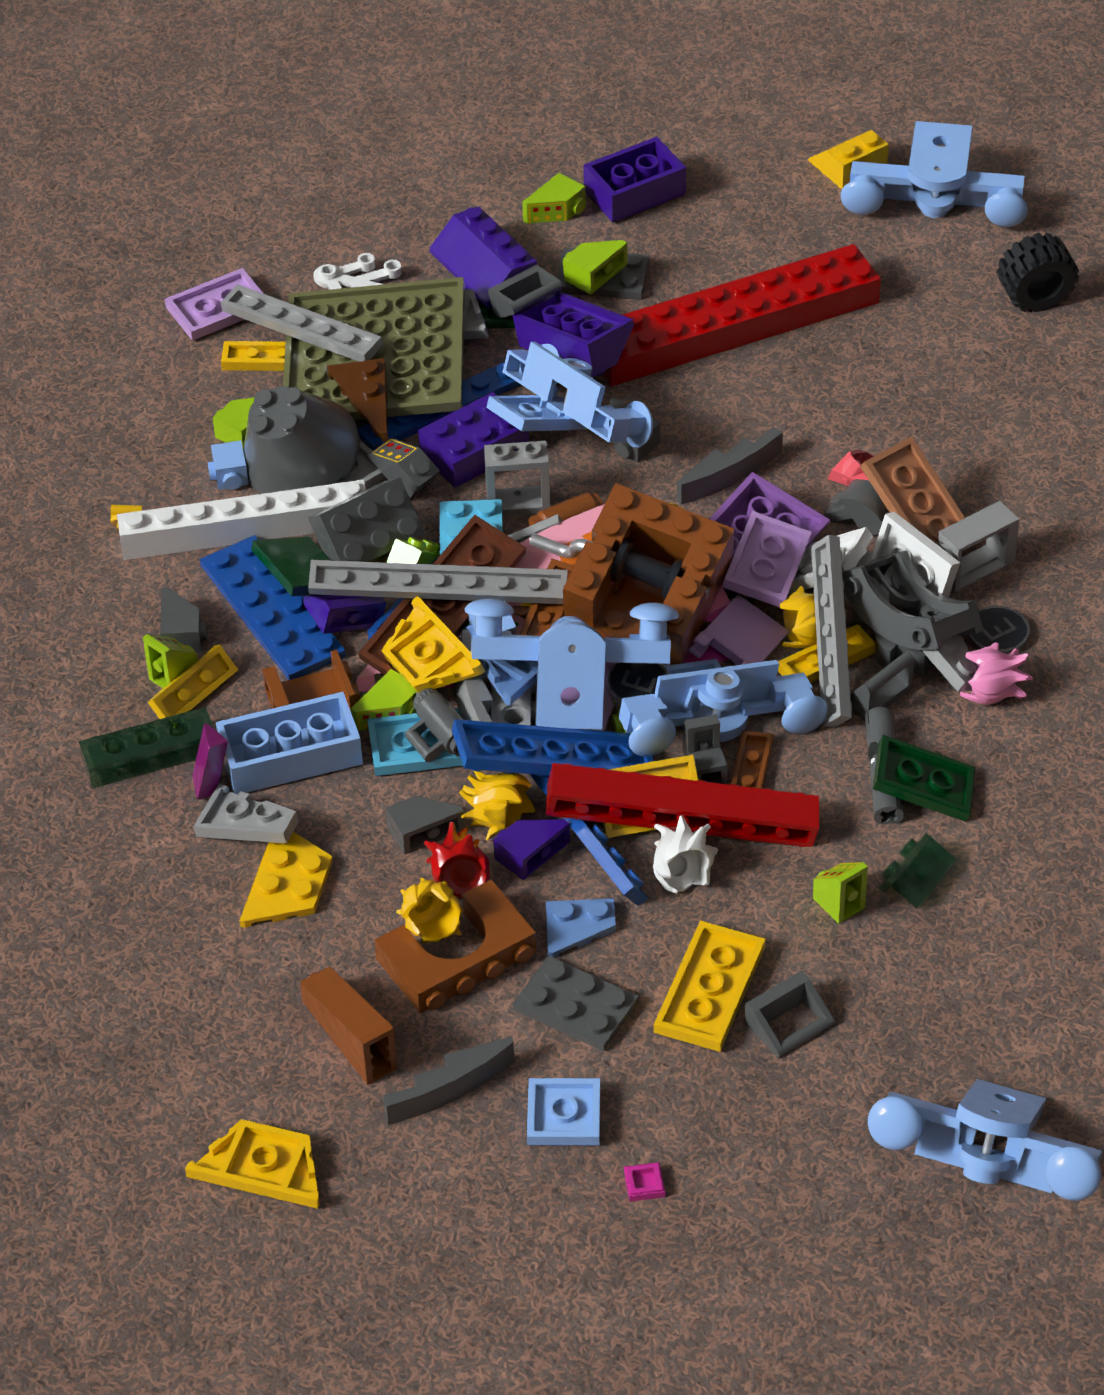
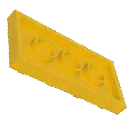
[654,921,766,1052]

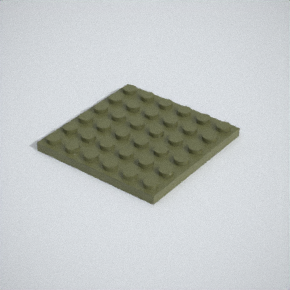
[283,277,465,420]

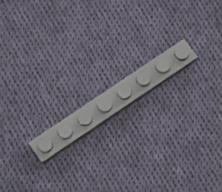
[308,560,568,604]

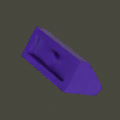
[304,595,387,634]

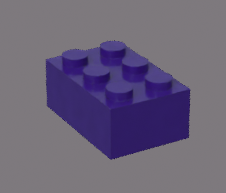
[583,137,686,223]
[418,392,529,488]

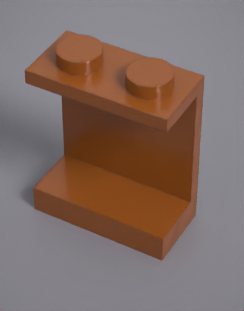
[262,650,361,709]

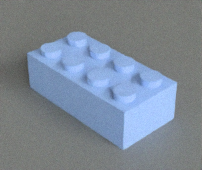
[216,692,363,794]

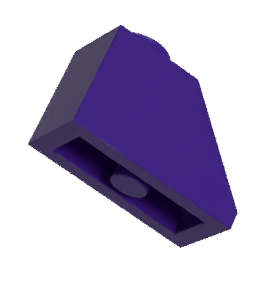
[493,819,570,880]

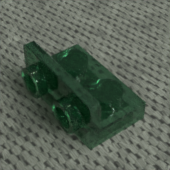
[878,833,957,908]

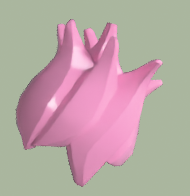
[960,642,1033,705]

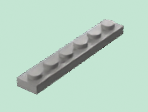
[220,284,383,361]
[811,535,852,727]

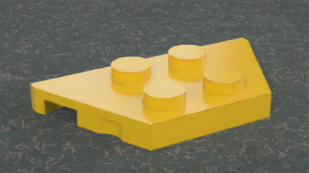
[381,596,486,693]
[239,831,333,928]
[185,1119,320,1209]

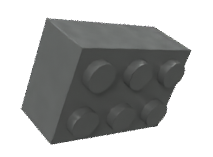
[307,477,425,562]

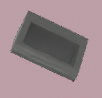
[488,264,563,318]
[850,651,914,721]
[745,971,835,1059]

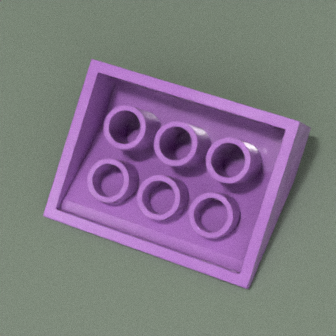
[710,472,830,596]

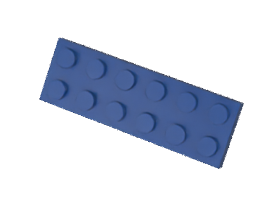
[200,535,346,680]
[452,719,654,777]

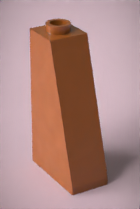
[300,966,397,1085]

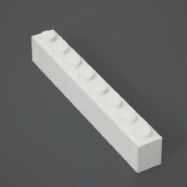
[117,480,366,560]

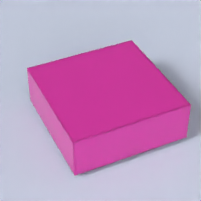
[624,1162,665,1202]

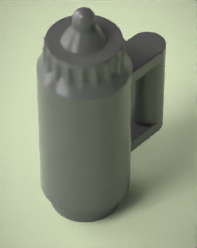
[405,688,464,762]

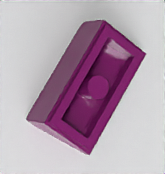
[192,723,228,800]

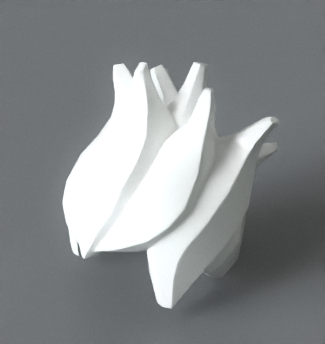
[653,815,718,893]

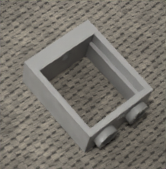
[484,441,550,517]
[938,501,1019,592]

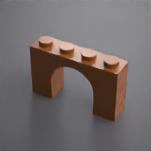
[374,880,537,1014]

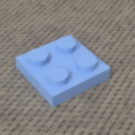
[527,1078,600,1145]

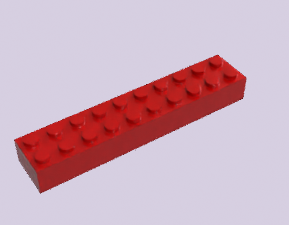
[604,244,881,387]

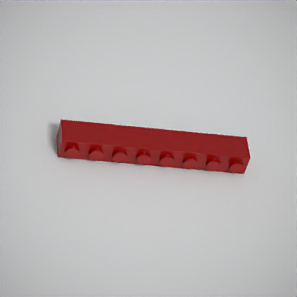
[546,763,819,847]

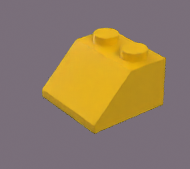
[808,130,889,189]

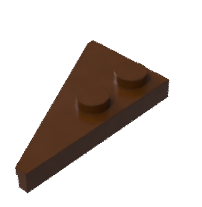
[327,358,389,442]

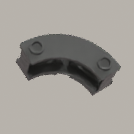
[842,550,984,650]

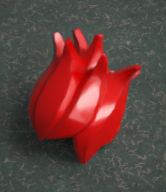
[424,822,490,899]

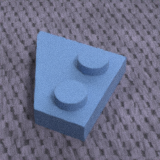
[478,659,538,706]
[546,898,616,958]

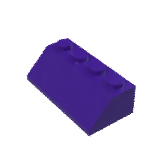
[430,206,537,308]
[513,291,634,376]

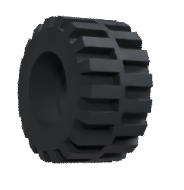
[997,233,1079,312]

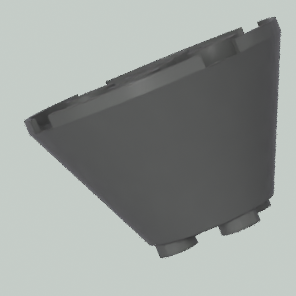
[243,386,360,494]

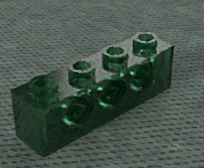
[79,707,214,789]

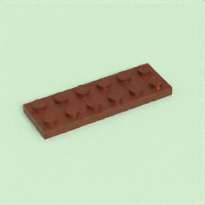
[359,514,526,675]

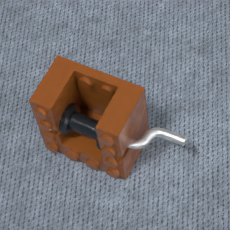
[529,483,734,665]

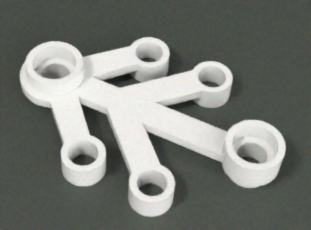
[313,253,402,290]

